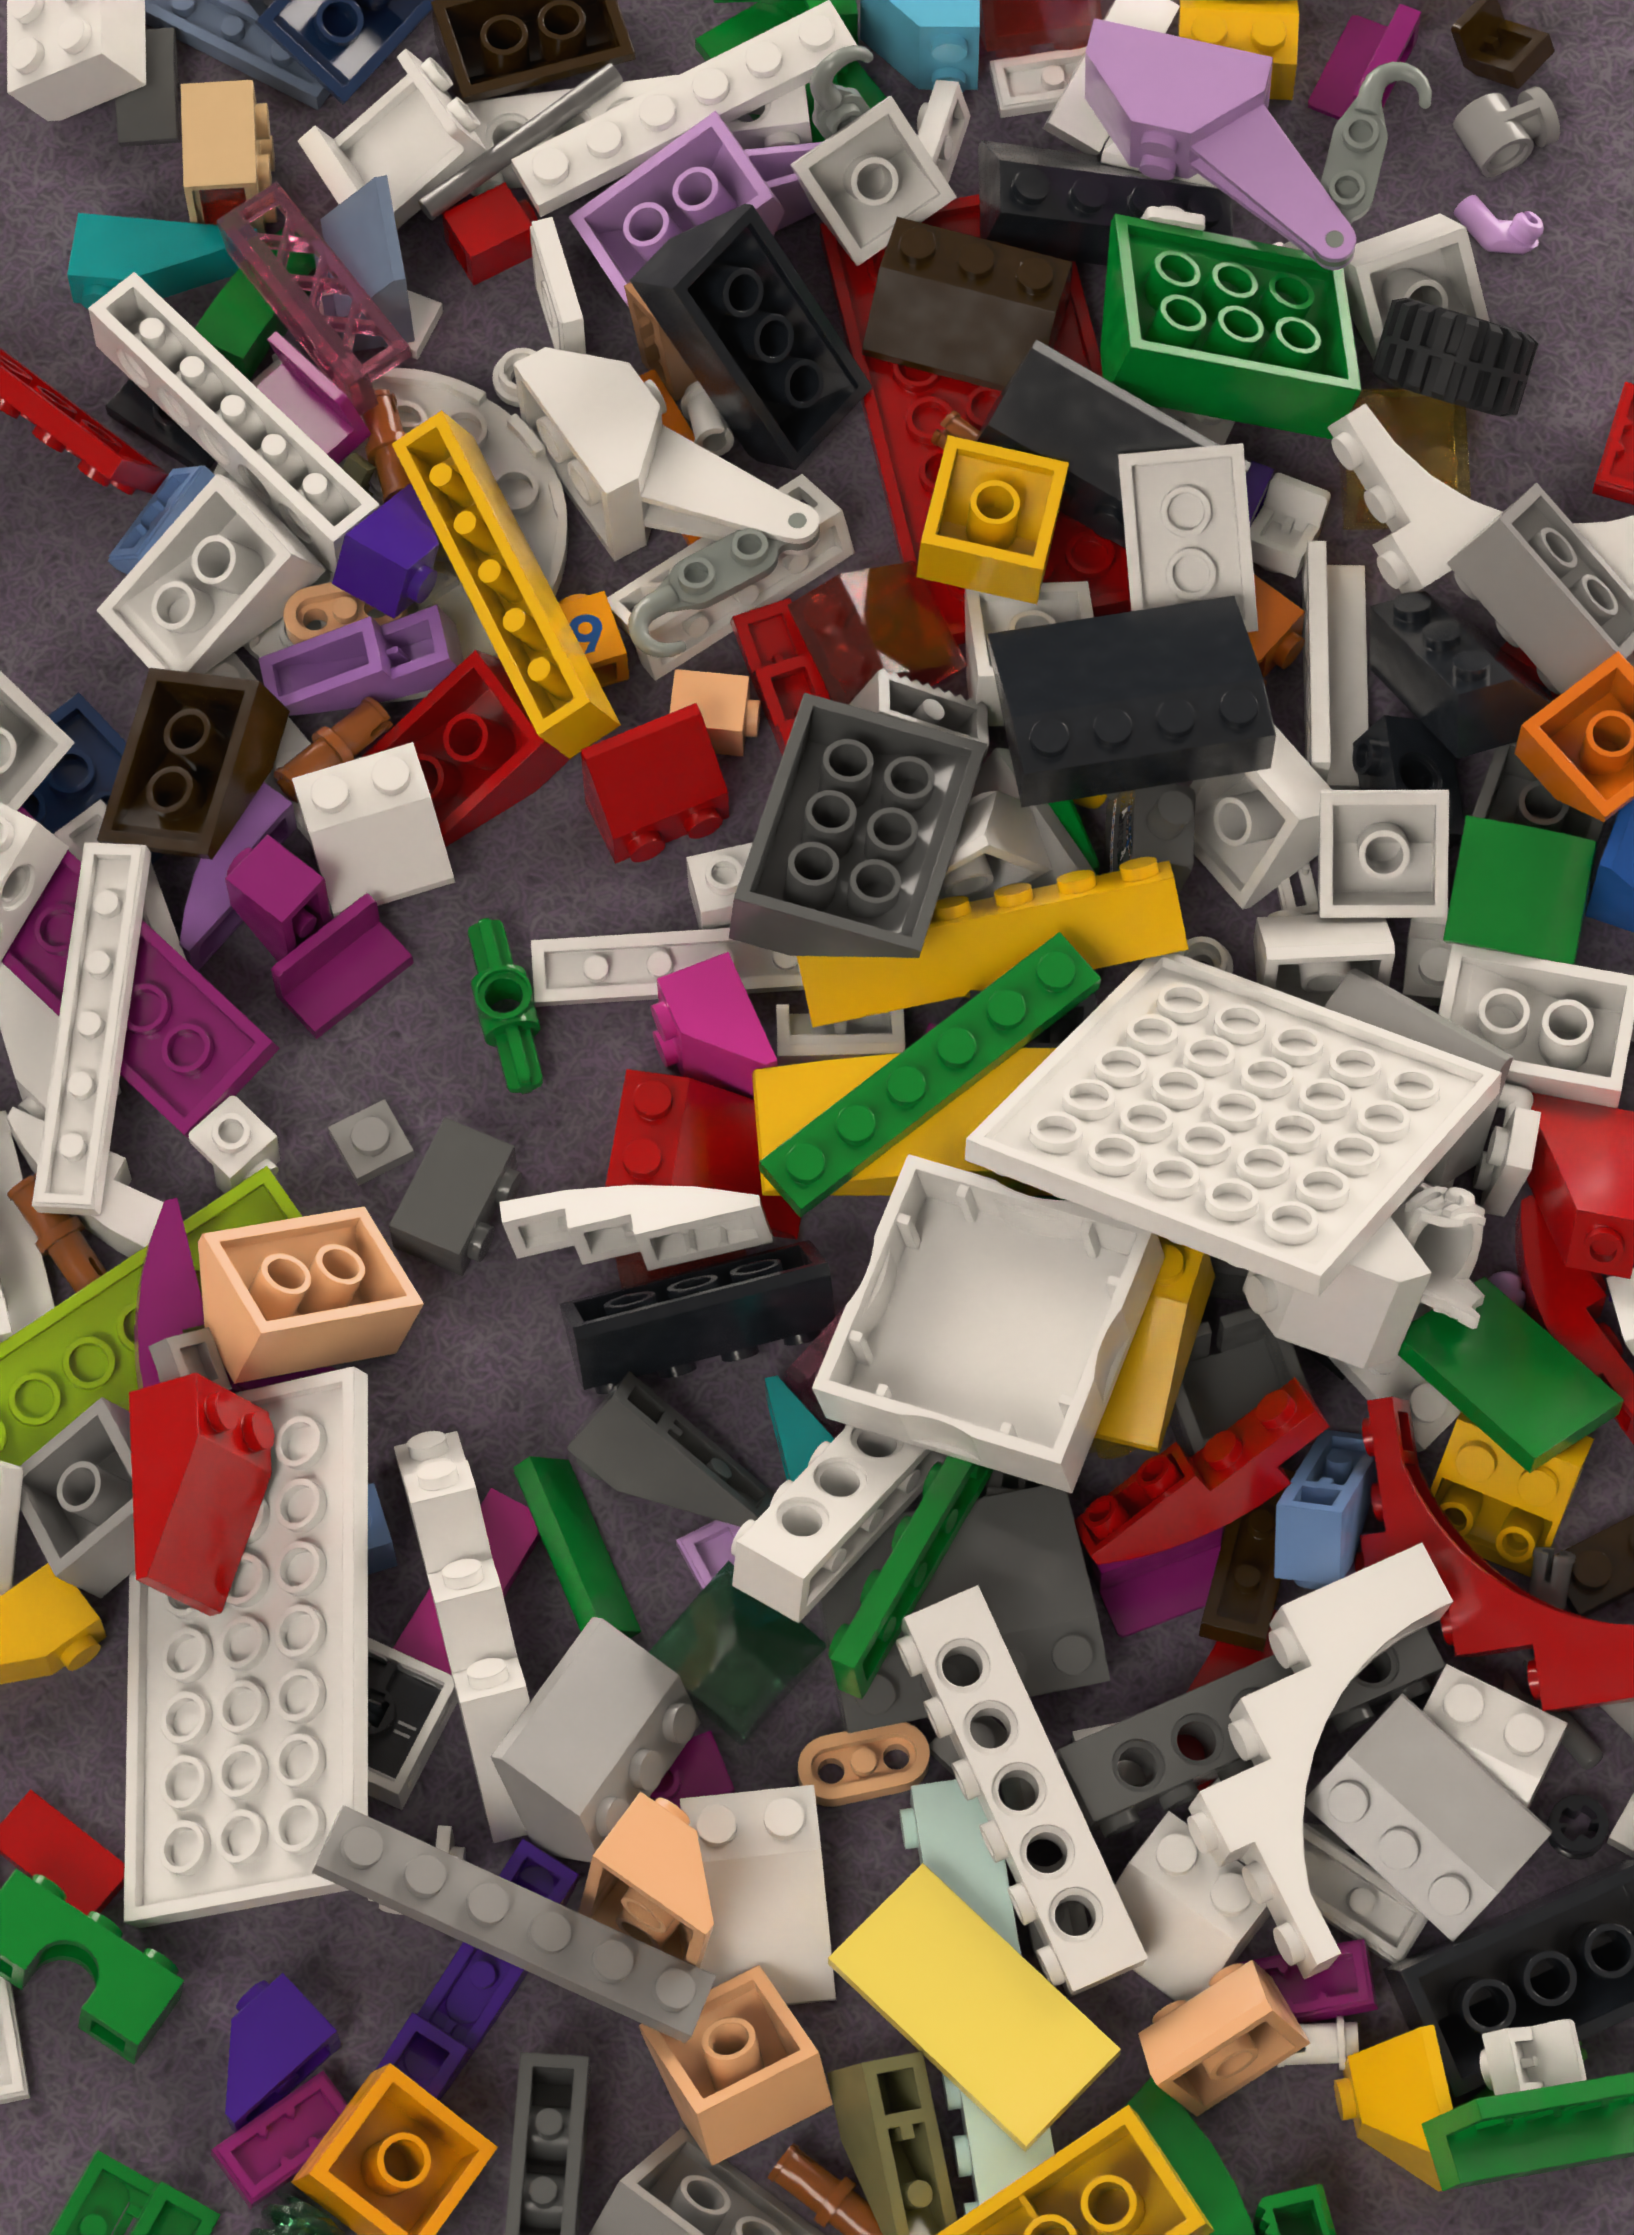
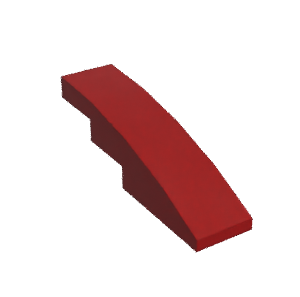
[730,598,830,756]

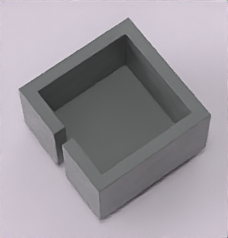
[1169,1308,1316,1457]

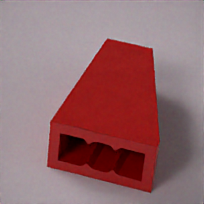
[1527,1092,1634,1279]

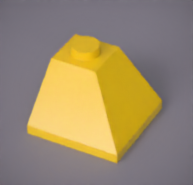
[1334,2025,1453,2192]

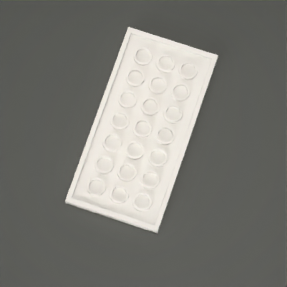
[124,1366,368,1928]

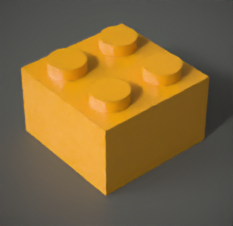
[291,2063,498,2235]

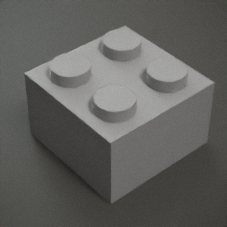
[19,1397,135,1598]

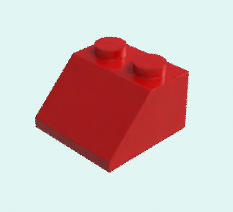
[581,703,729,864]

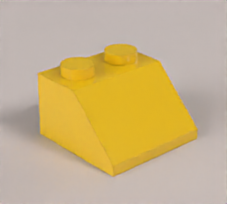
[1178,0,1299,100]
[916,435,1069,604]

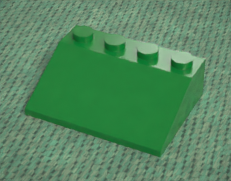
[1100,214,1362,439]

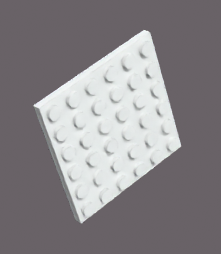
[965,953,1502,1298]

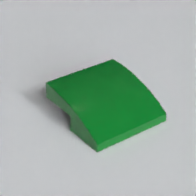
[1443,815,1597,965]
[48,2150,221,2235]

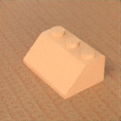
[198,1206,424,1384]
[579,1791,714,1968]

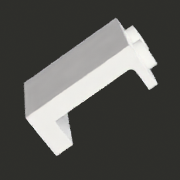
[298,49,487,229]

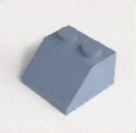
[312,175,415,353]

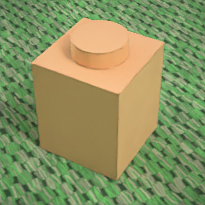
[669,669,761,756]

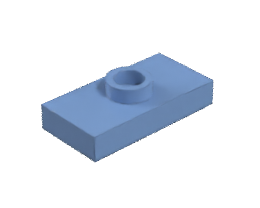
[108,465,215,574]

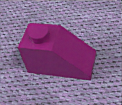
[225,834,332,962]

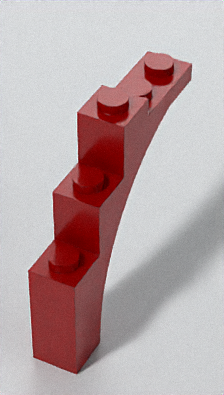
[1355,1396,1634,1712]

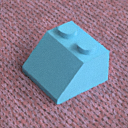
[860,0,980,93]

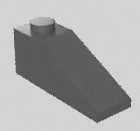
[566,1371,774,1527]

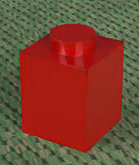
[442,182,538,286]

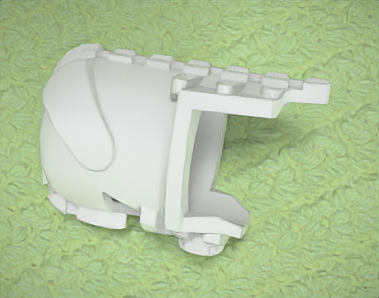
[1390,1179,1487,1329]

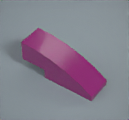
[134,1198,205,1389]

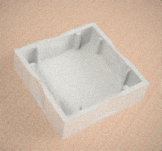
[812,1154,1165,1493]

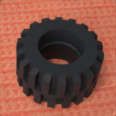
[1371,298,1539,417]

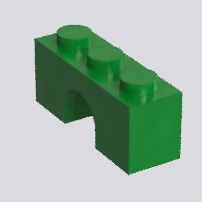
[0,1869,184,2065]

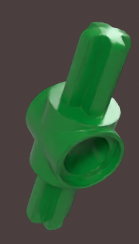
[467,918,544,1095]

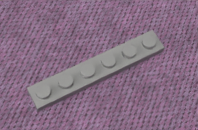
[312,1805,716,2043]

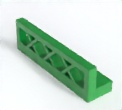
[1422,2072,1634,2191]

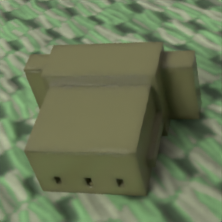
[342,453,376,497]

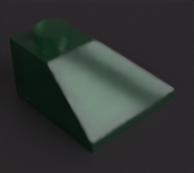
[649,1560,827,1746]

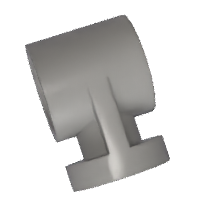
[1453,86,1560,177]

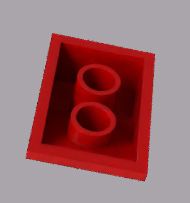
[362,650,574,847]
[605,1069,801,1240]
[129,1372,275,1616]

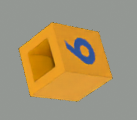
[558,591,629,687]

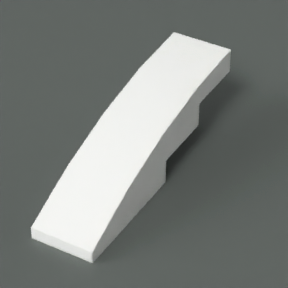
[499,1185,773,1271]

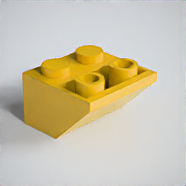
[1430,1412,1594,1577]

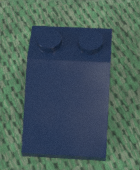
[255,0,434,105]

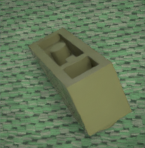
[827,2051,957,2235]

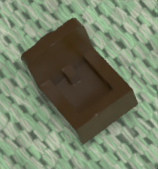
[1451,0,1555,90]

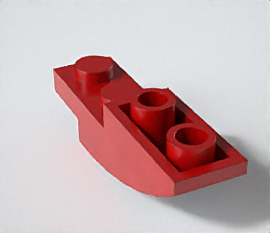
[1515,1194,1634,1445]
[1074,1377,1330,1565]

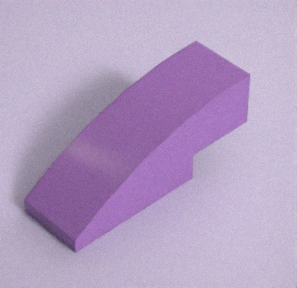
[258,605,464,716]
[179,782,297,971]

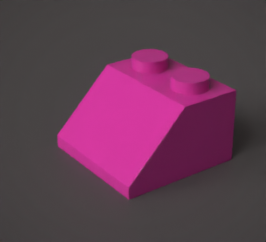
[651,952,778,1099]

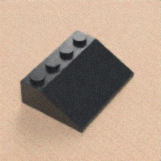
[987,596,1276,808]

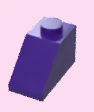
[332,484,439,619]
[225,1973,342,2132]

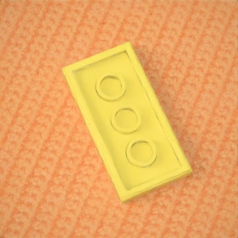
[828,1863,1121,2152]

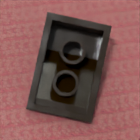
[97,668,290,860]

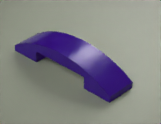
[376,1838,581,2100]

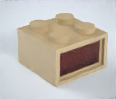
[181,80,277,244]

